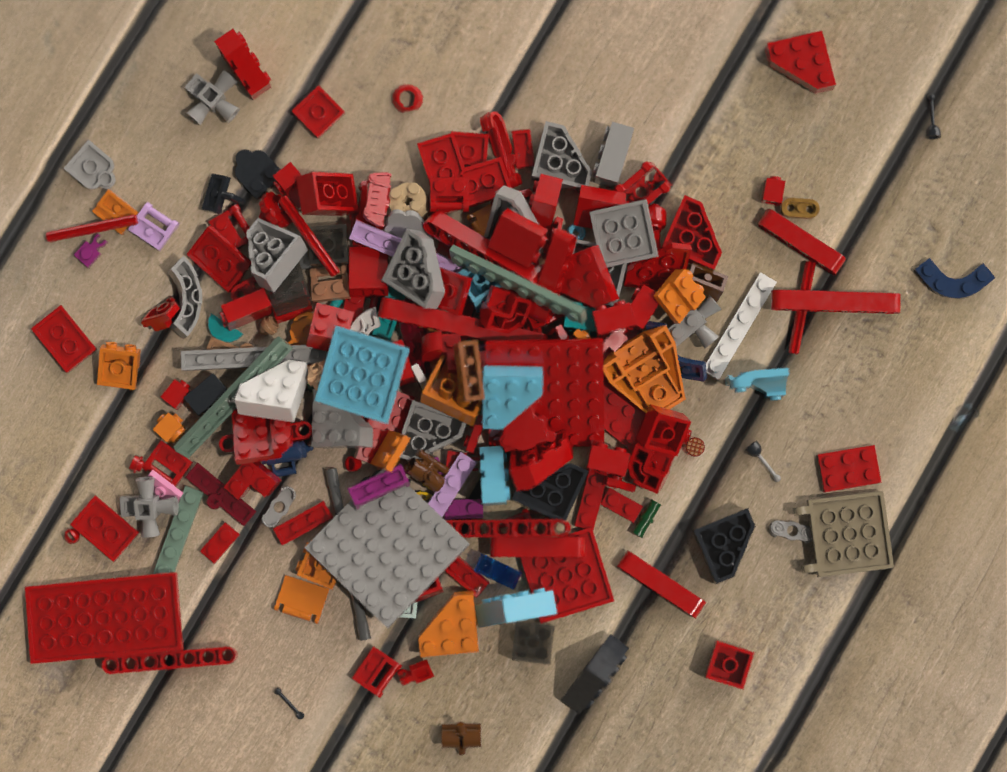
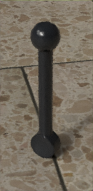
[274,687,304,720]

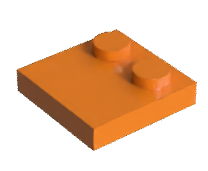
[370,430,410,472]

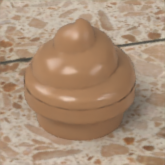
[260,316,279,335]

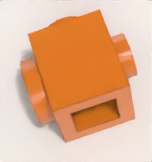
[153,412,186,444]

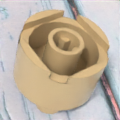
[389,183,431,221]

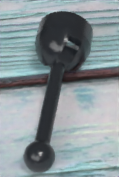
[926,94,941,140]

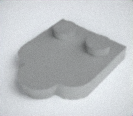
[64,140,116,190]
[384,209,433,238]

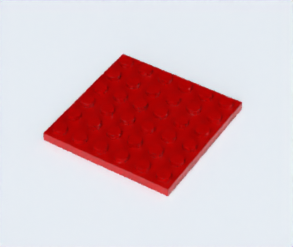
[485,338,605,448]

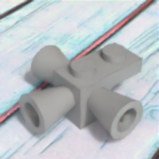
[184,70,240,126]
[668,295,722,349]
[120,476,179,538]

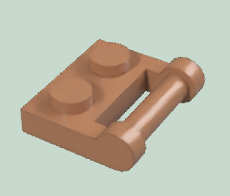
[310,264,351,303]

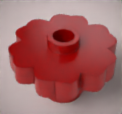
[259,191,292,228]

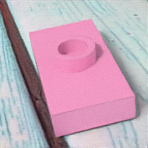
[148,470,183,502]

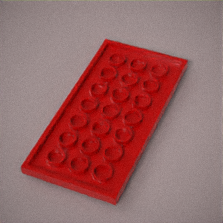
[25,572,184,664]

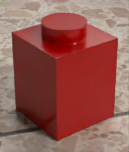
[761,176,786,206]
[161,379,191,410]

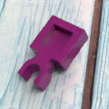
[74,233,108,268]

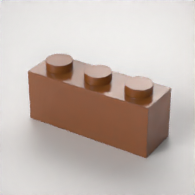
[453,340,485,403]

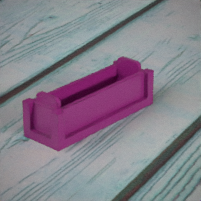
[348,465,410,510]

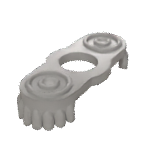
[262,486,296,528]
[769,520,812,544]

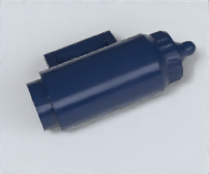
[262,441,314,477]

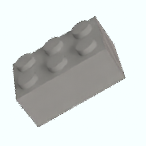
[592,122,634,189]

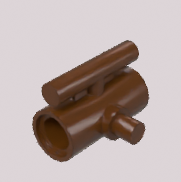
[404,449,450,492]
[442,722,481,756]

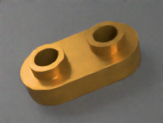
[781,198,820,219]

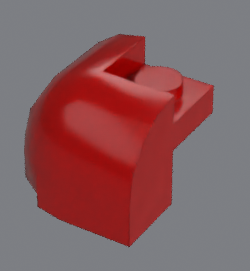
[480,285,533,333]
[628,442,675,494]

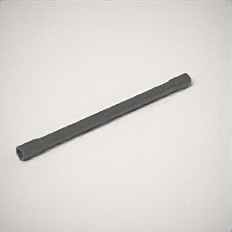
[326,468,371,641]

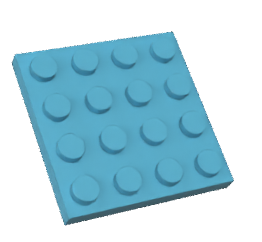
[314,326,410,423]

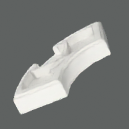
[350,307,381,335]
[411,364,427,392]

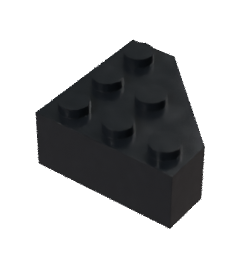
[512,463,589,524]
[693,508,755,584]
[561,634,629,714]

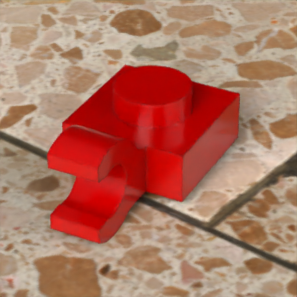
[397,659,434,686]

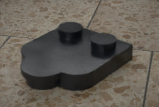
[235,149,281,200]

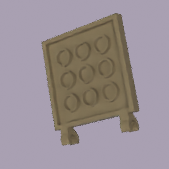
[793,491,894,577]

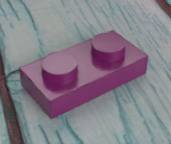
[445,499,483,519]

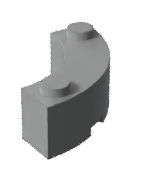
[167,256,202,339]

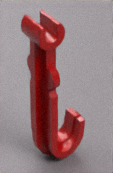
[480,111,522,188]

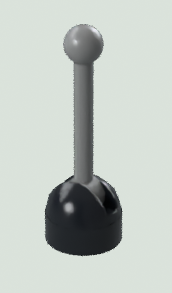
[745,440,781,482]

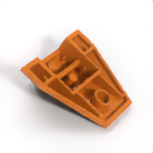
[603,325,686,413]

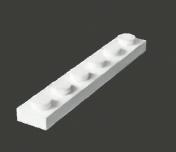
[706,272,777,380]

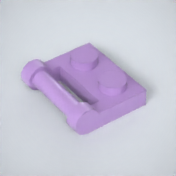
[128,202,179,251]

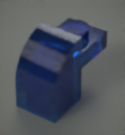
[473,553,522,590]

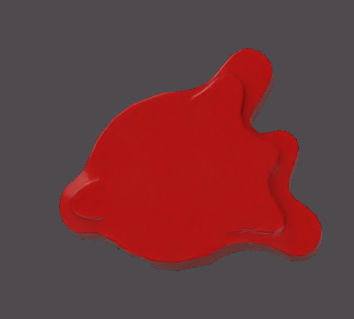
[499,401,556,451]

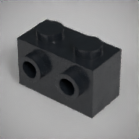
[184,373,227,417]

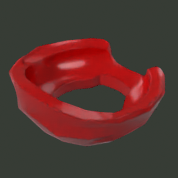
[392,84,423,113]

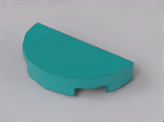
[208,313,244,343]

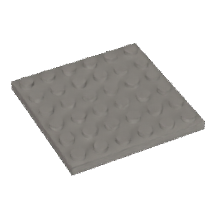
[305,469,470,628]

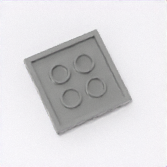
[590,199,659,268]

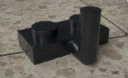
[201,173,245,214]

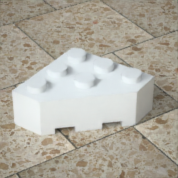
[235,360,308,422]

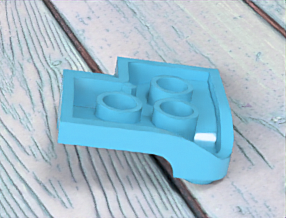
[725,368,789,401]

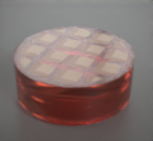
[685,437,705,457]

